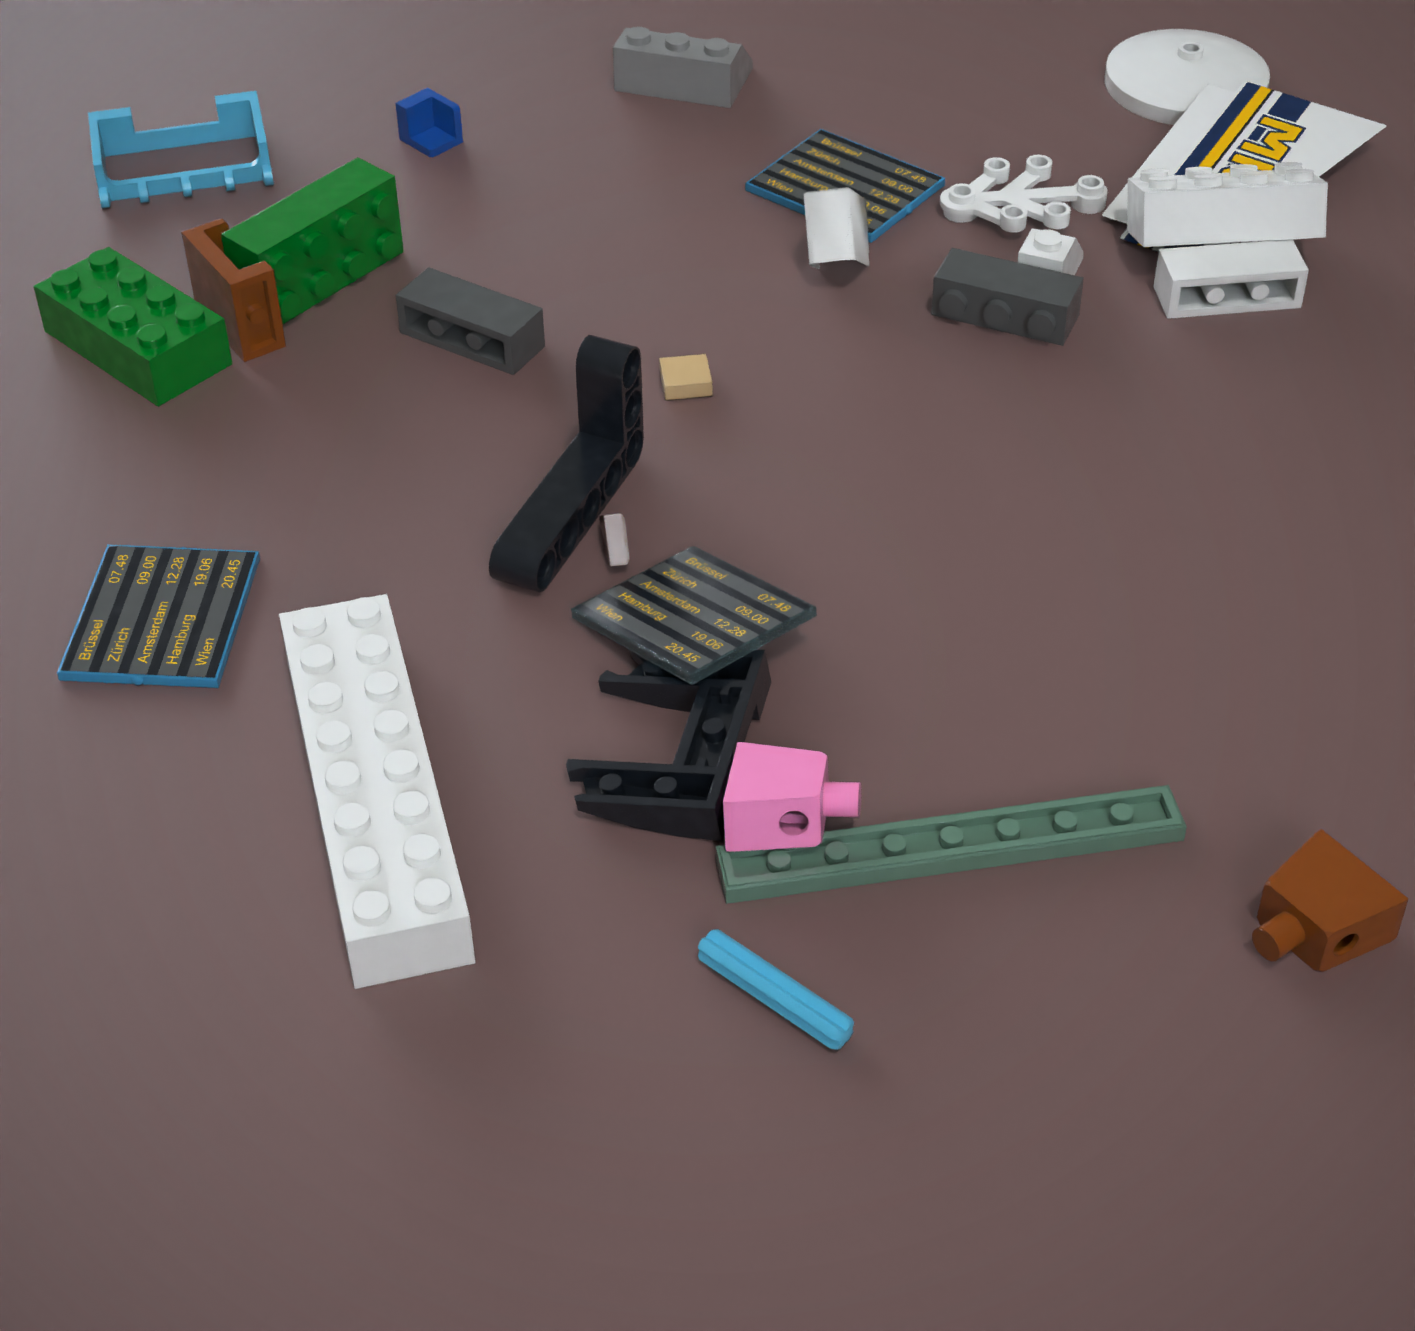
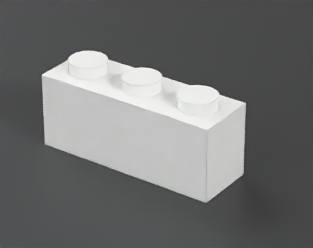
[1154,239,1309,319]

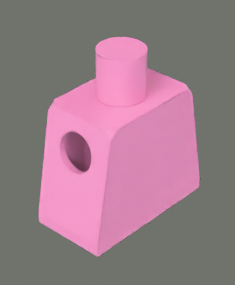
[723,742,861,852]

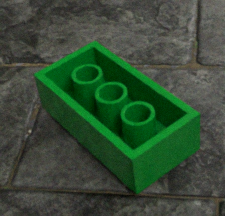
[221,157,404,325]
[33,246,233,407]

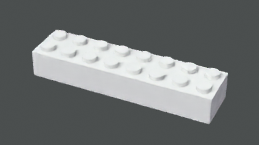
[279,594,475,989]

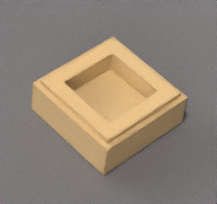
[659,354,713,400]

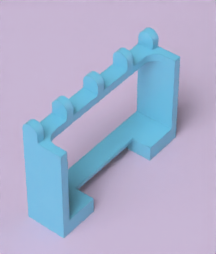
[88,91,274,208]

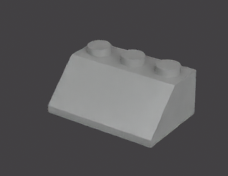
[613,27,753,108]

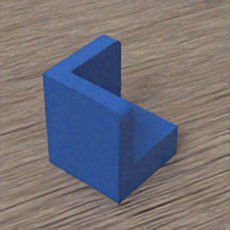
[395,87,463,157]

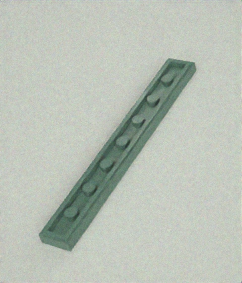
[716,785,1187,904]

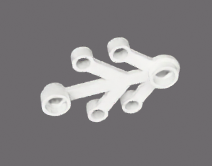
[940,155,1108,232]

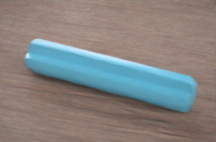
[698,929,854,1050]

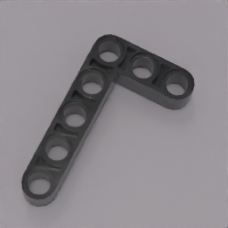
[489,335,644,592]

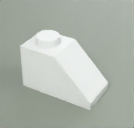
[1018,228,1083,275]

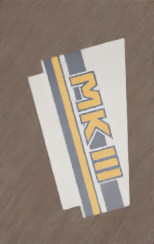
[1102,81,1386,252]

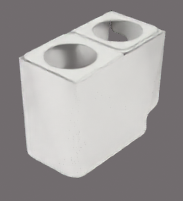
[804,187,869,269]

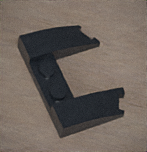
[566,649,771,841]

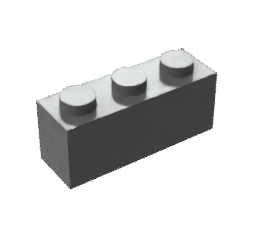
[931,248,1084,346]
[396,267,545,375]

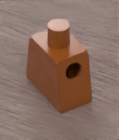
[1252,829,1409,972]

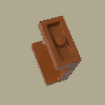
[181,218,286,362]

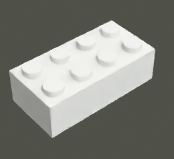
[1127,162,1328,247]

